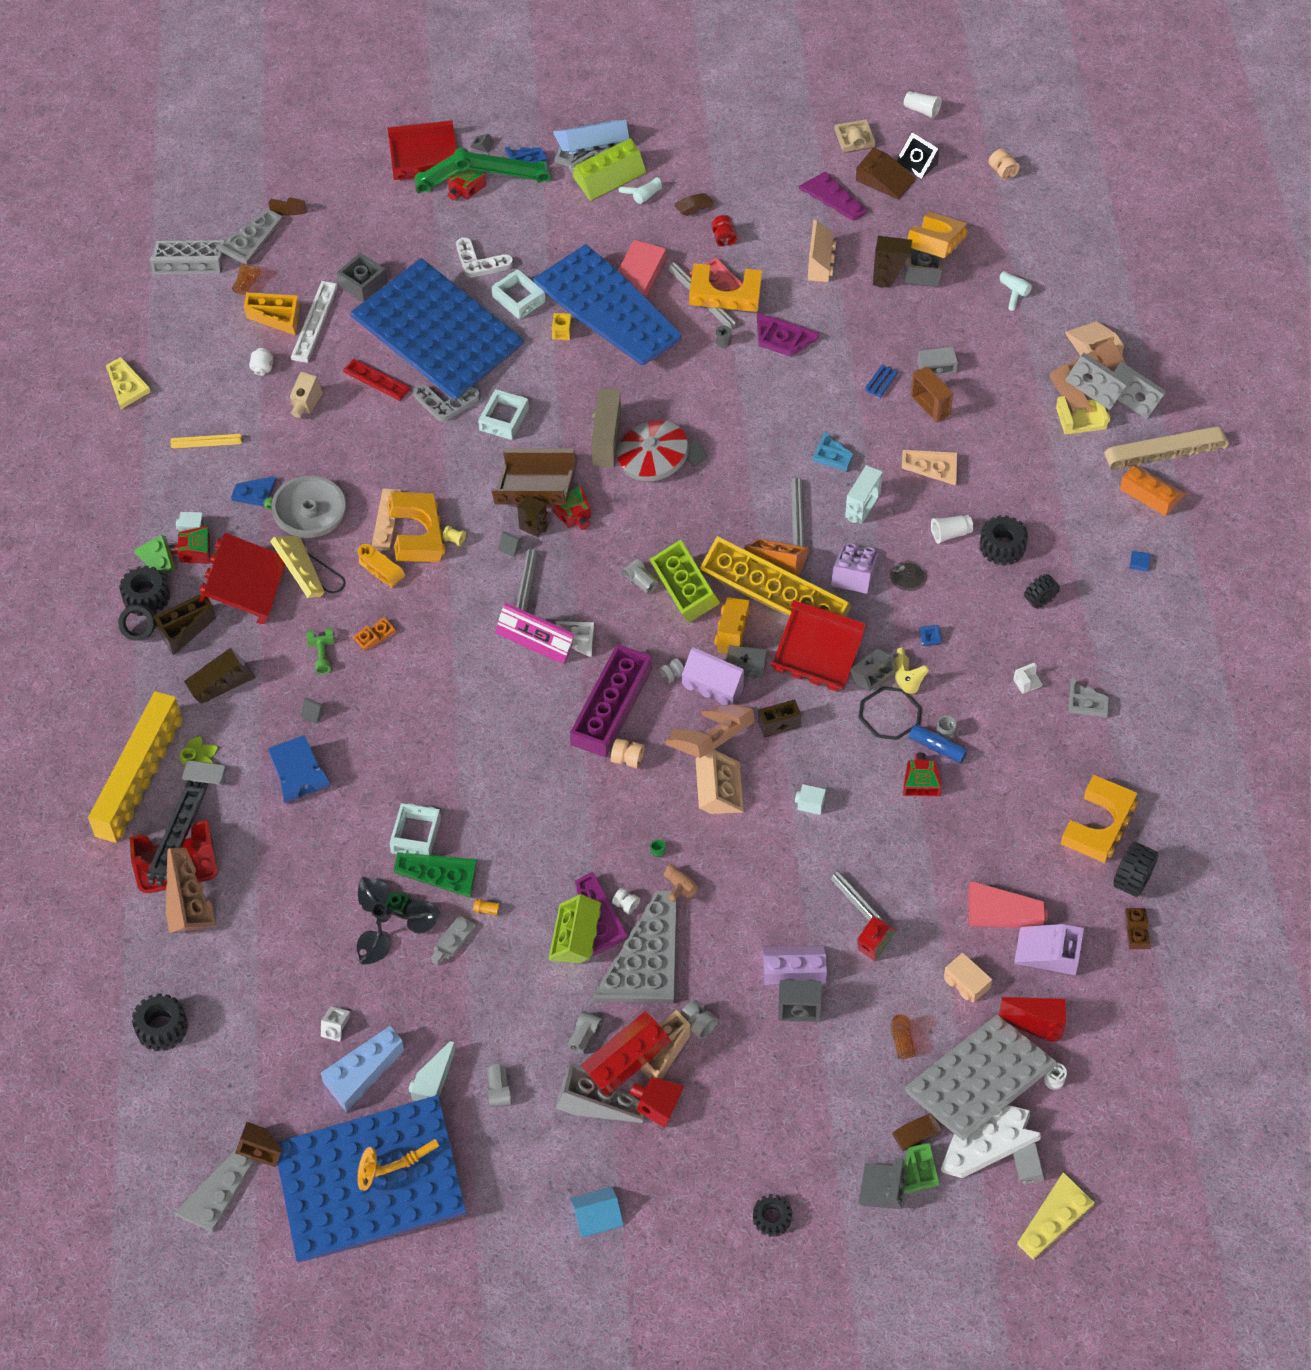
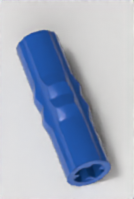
[909,723,968,764]

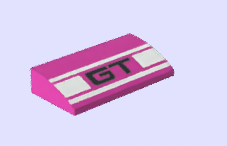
[495,602,574,664]

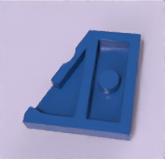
[505,147,547,163]
[231,476,276,507]

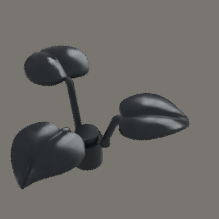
[357,877,440,965]

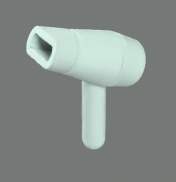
[619,177,662,204]
[1000,271,1032,311]

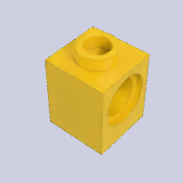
[552,313,572,340]

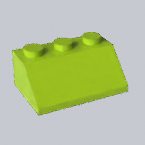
[548,894,601,963]

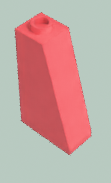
[968,882,1048,928]

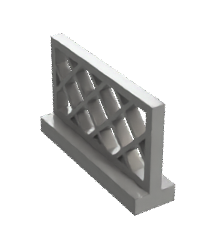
[150,240,224,274]

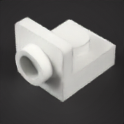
[321,1006,350,1041]

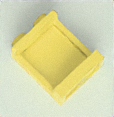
[1056,396,1110,435]

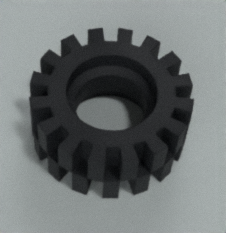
[1024,574,1060,609]
[753,1194,792,1237]

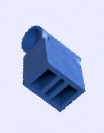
[268,735,330,803]

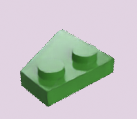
[134,535,176,575]
[904,1143,940,1193]

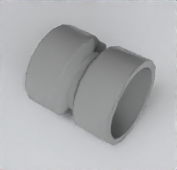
[680,1000,718,1039]

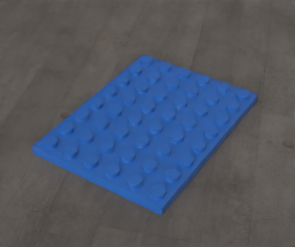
[350,258,525,400]
[277,1095,467,1263]

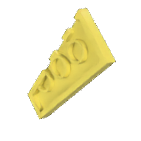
[270,536,324,598]

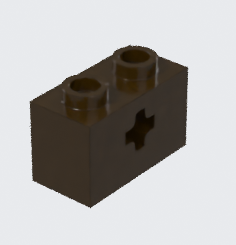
[517,495,549,537]
[758,699,802,738]

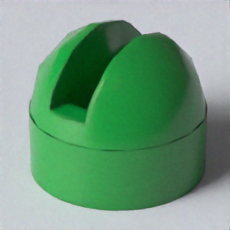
[650,840,666,857]

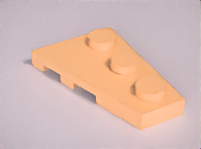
[902,450,957,486]

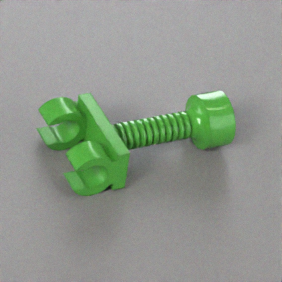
[306,628,334,674]

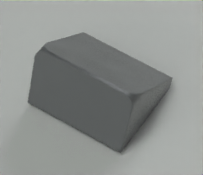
[470,134,494,153]
[686,440,708,467]
[498,531,520,557]
[301,697,324,724]

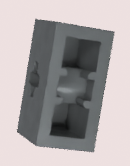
[726,645,767,679]
[850,649,897,691]

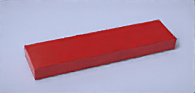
[343,358,410,401]

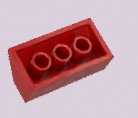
[580,1011,672,1096]

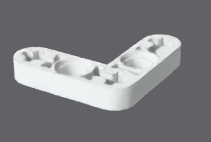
[456,238,513,278]

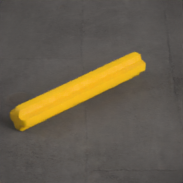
[170,434,242,448]

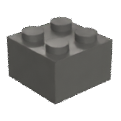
[904,248,942,287]
[337,253,387,302]
[778,979,821,1022]

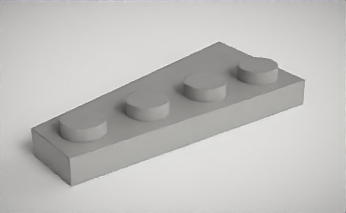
[217,209,282,265]

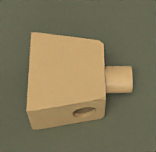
[290,372,323,418]

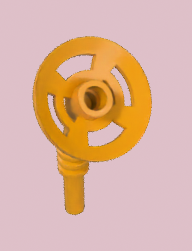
[358,1139,439,1191]

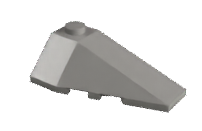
[556,1062,644,1123]

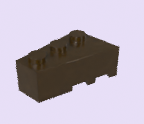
[873,235,912,288]
[153,594,216,655]
[184,647,255,704]

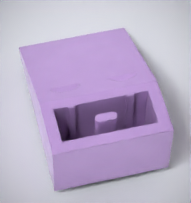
[831,543,880,594]
[1014,924,1084,975]

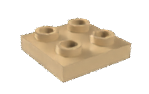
[834,119,875,152]

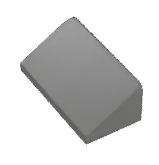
[182,760,226,785]

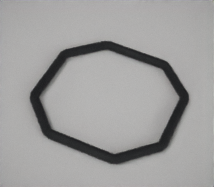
[858,686,922,740]

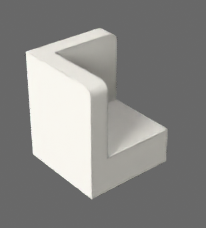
[1013,663,1042,694]

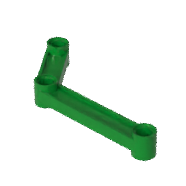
[415,148,551,194]

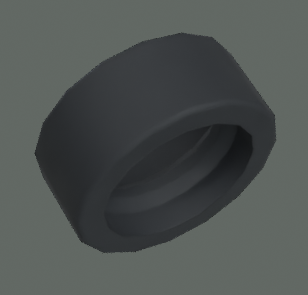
[118,604,156,641]

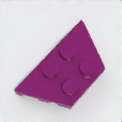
[757,313,819,357]

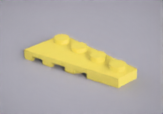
[1018,1173,1095,1260]

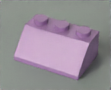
[682,647,744,705]
[762,946,827,985]

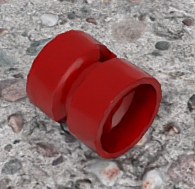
[711,215,737,247]

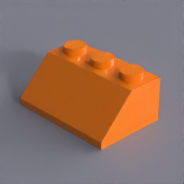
[1120,466,1186,516]
[744,538,810,576]

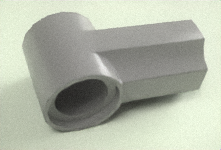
[621,559,658,594]
[568,1011,603,1054]
[487,1064,511,1107]

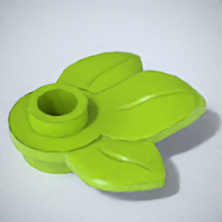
[179,736,217,765]

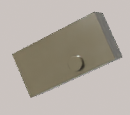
[591,388,621,467]

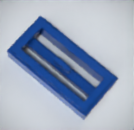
[865,364,898,398]

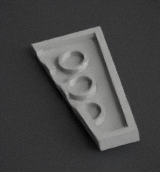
[175,1148,255,1232]

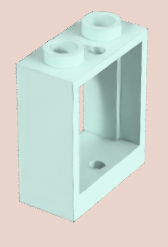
[492,269,545,320]
[478,389,529,440]
[845,465,883,524]
[389,803,441,855]

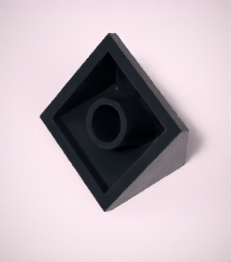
[897,133,939,178]

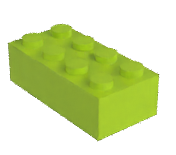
[649,539,720,623]

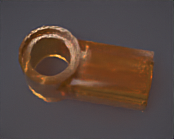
[232,263,260,295]
[890,1014,916,1059]

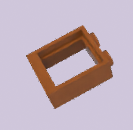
[911,366,953,423]

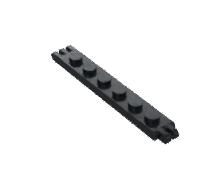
[147,780,208,886]

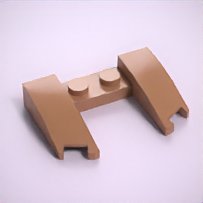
[1049,339,1127,413]
[666,704,755,758]

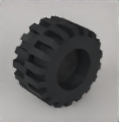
[979,515,1028,566]
[119,566,170,616]
[1113,841,1158,897]
[132,993,188,1051]

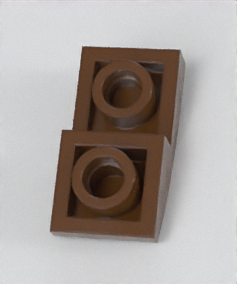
[674,193,714,216]
[269,197,307,216]
[1125,908,1150,949]
[892,1113,942,1151]

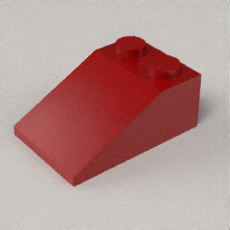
[998,997,1066,1042]

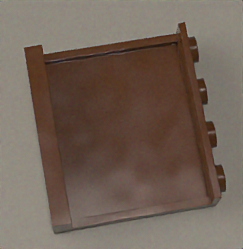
[491,448,577,505]

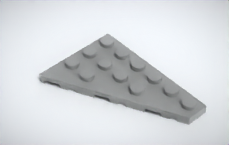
[593,891,676,1003]

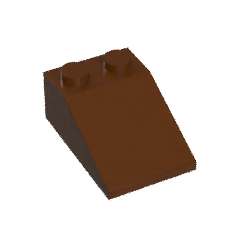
[856,147,916,200]

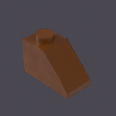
[235,1121,282,1167]

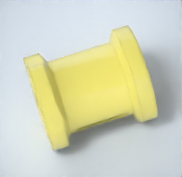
[442,525,466,547]

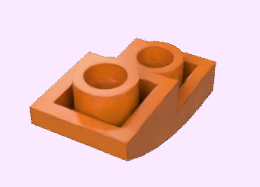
[353,617,396,651]

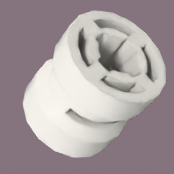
[612,887,640,915]
[1044,1063,1067,1090]

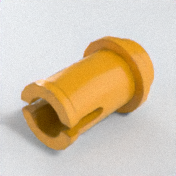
[473,898,500,916]

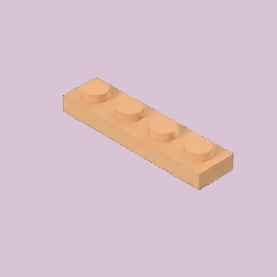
[372,488,401,551]

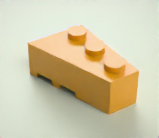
[244,292,301,335]
[714,597,749,654]

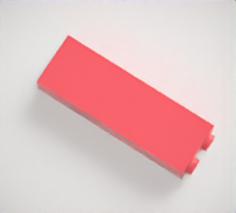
[618,240,666,298]

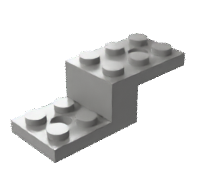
[1065,352,1166,419]

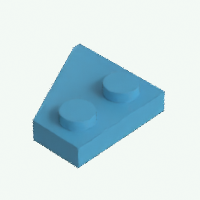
[813,432,853,472]

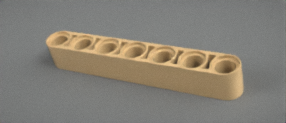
[1104,427,1229,470]

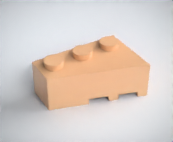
[640,1010,691,1080]

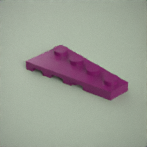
[799,171,867,221]
[575,872,628,956]

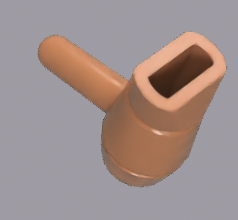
[663,864,699,902]

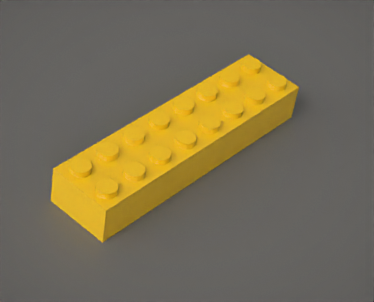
[699,536,851,617]
[88,691,183,843]

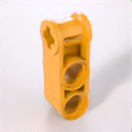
[357,544,405,588]

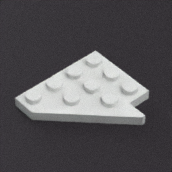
[941,1105,1041,1178]

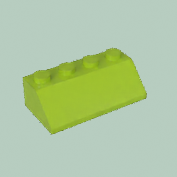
[573,138,646,201]

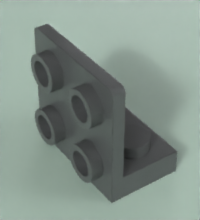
[859,1158,908,1209]

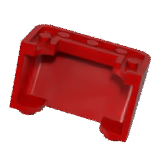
[129,820,217,893]

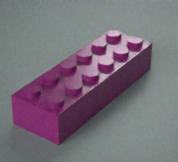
[570,644,652,758]

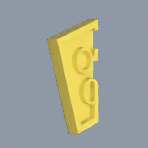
[106,357,150,409]

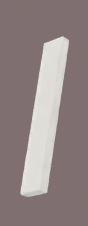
[291,281,339,363]

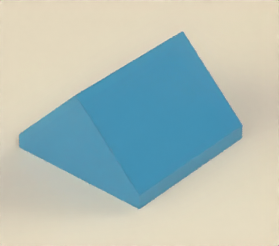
[570,1186,624,1238]

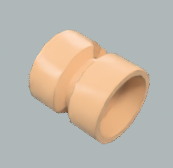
[989,149,1020,180]
[611,738,644,769]

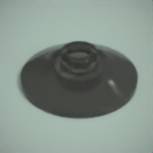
[890,561,927,591]

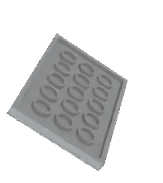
[904,1015,1056,1141]

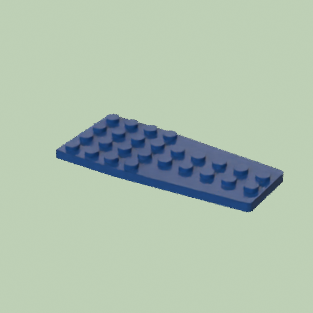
[533,244,681,365]

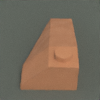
[166,848,216,933]

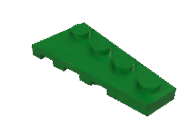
[394,852,477,898]

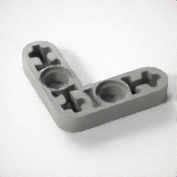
[414,384,480,422]

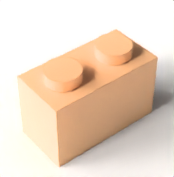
[944,953,992,1003]

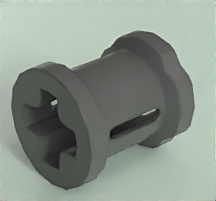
[716,326,732,348]

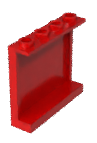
[387,120,457,181]
[199,532,285,624]
[770,600,867,692]

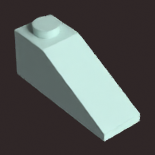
[409,1041,456,1101]

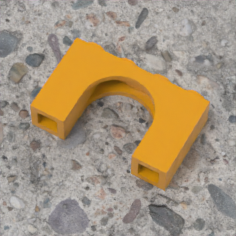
[907,211,968,258]
[689,263,762,312]
[387,492,445,562]
[1061,775,1139,863]

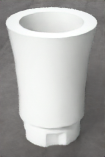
[904,91,942,119]
[931,515,973,544]

